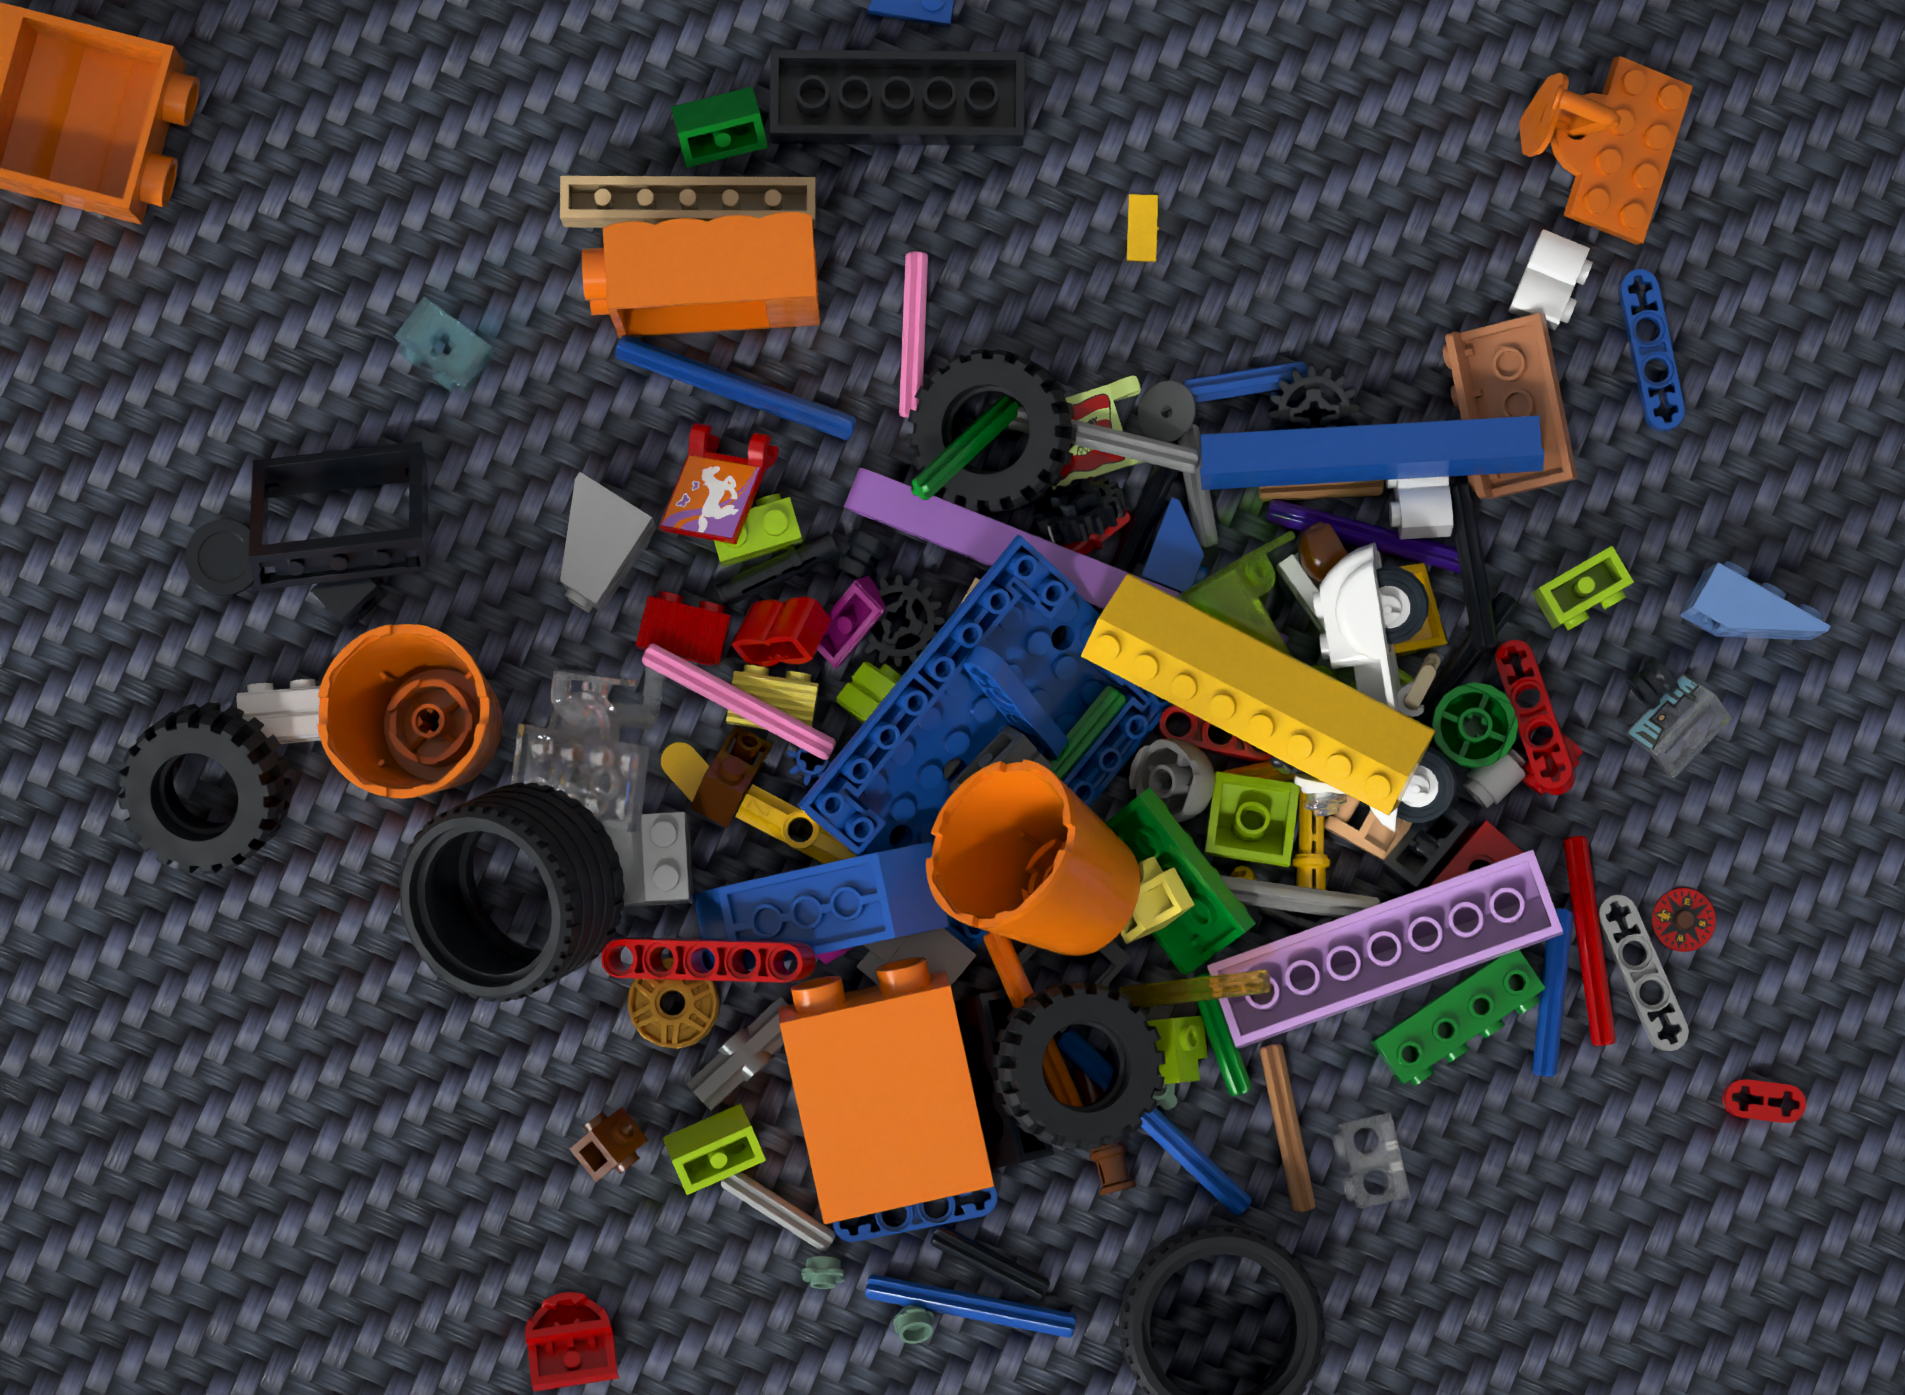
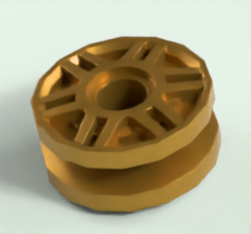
[627,958,720,1049]

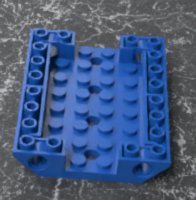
[798,534,1173,952]

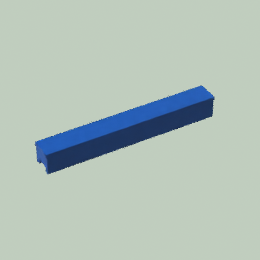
[1200,416,1544,490]

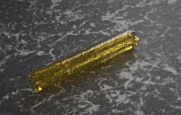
[1118,970,1271,1008]

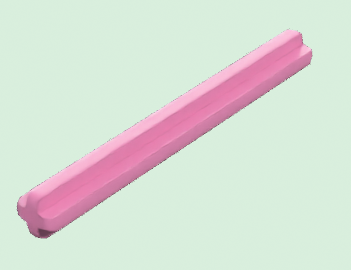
[642,644,836,760]

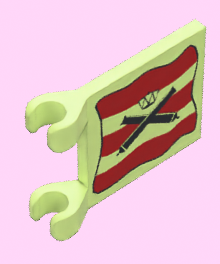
[1052,375,1145,491]

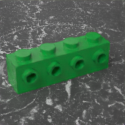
[1371,950,1546,1086]

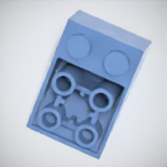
[1679,561,1831,640]

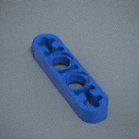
[1618,269,1685,432]
[964,646,1068,760]
[833,1187,997,1242]

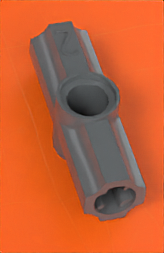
[686,997,789,1111]

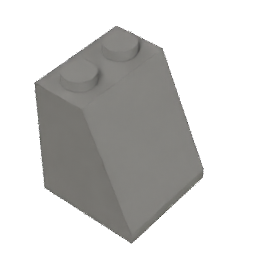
[560,472,657,613]
[604,812,694,907]

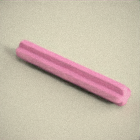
[899,251,928,418]

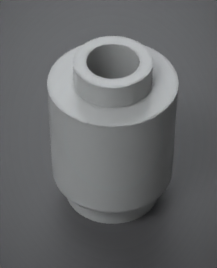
[1463,748,1526,809]

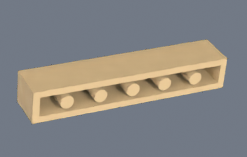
[560,176,816,229]

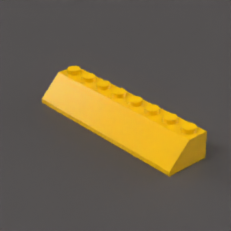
[1081,573,1436,816]

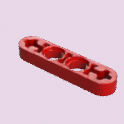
[1495,640,1576,795]

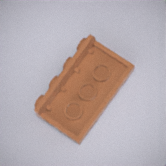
[1443,313,1578,500]

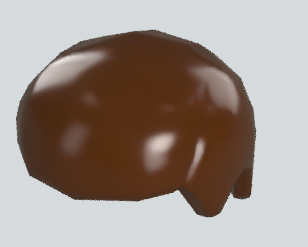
[1297,521,1348,584]

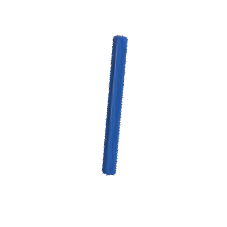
[615,335,856,440]
[1056,1028,1251,1216]

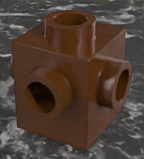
[570,1107,649,1182]

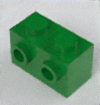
[671,87,768,168]

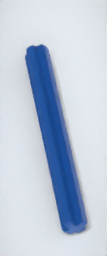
[865,1274,1076,1338]

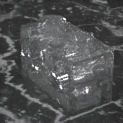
[1332,1112,1411,1209]

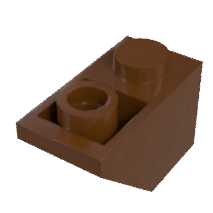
[690,725,773,828]

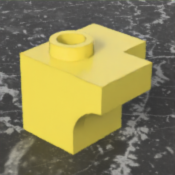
[1120,856,1194,945]

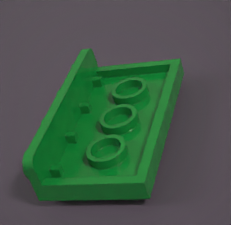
[1105,787,1256,975]

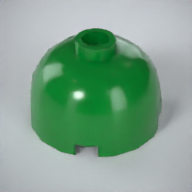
[1431,682,1518,769]

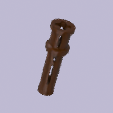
[1072,1068,1137,1196]

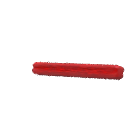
[1563,835,1616,1046]

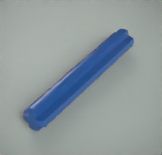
[1532,908,1573,1077]

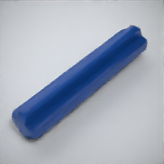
[1183,361,1307,403]

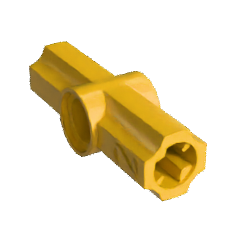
[735,784,856,864]

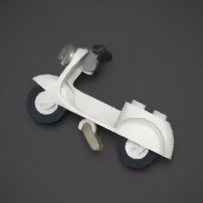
[1270,542,1457,832]

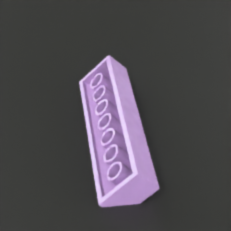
[1207,850,1563,1049]

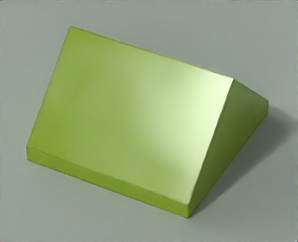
[1204,771,1300,867]

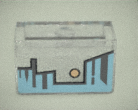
[1627,674,1732,779]

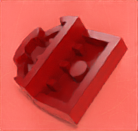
[525,1292,619,1392]

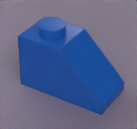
[1141,497,1208,596]

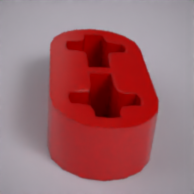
[1722,1079,1806,1123]

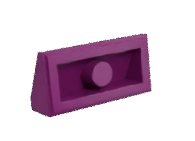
[817,576,887,669]

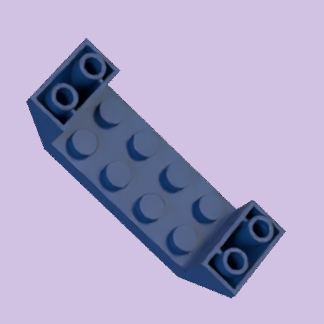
[693,841,952,971]

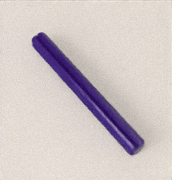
[1266,499,1461,574]

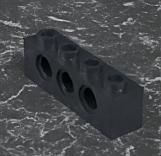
[954,989,1054,1169]

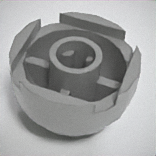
[1129,738,1216,823]

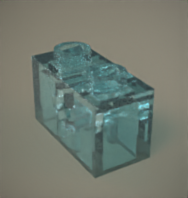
[394,297,496,393]

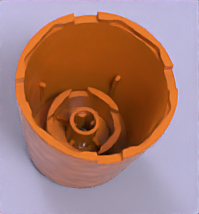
[317,624,503,799]
[926,759,1140,956]

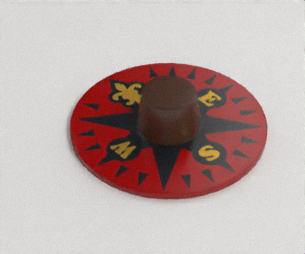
[1652,888,1716,952]

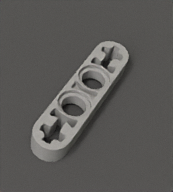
[1597,895,1689,1051]

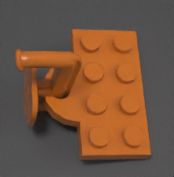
[1519,56,1693,245]

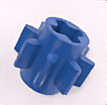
[787,746,837,787]

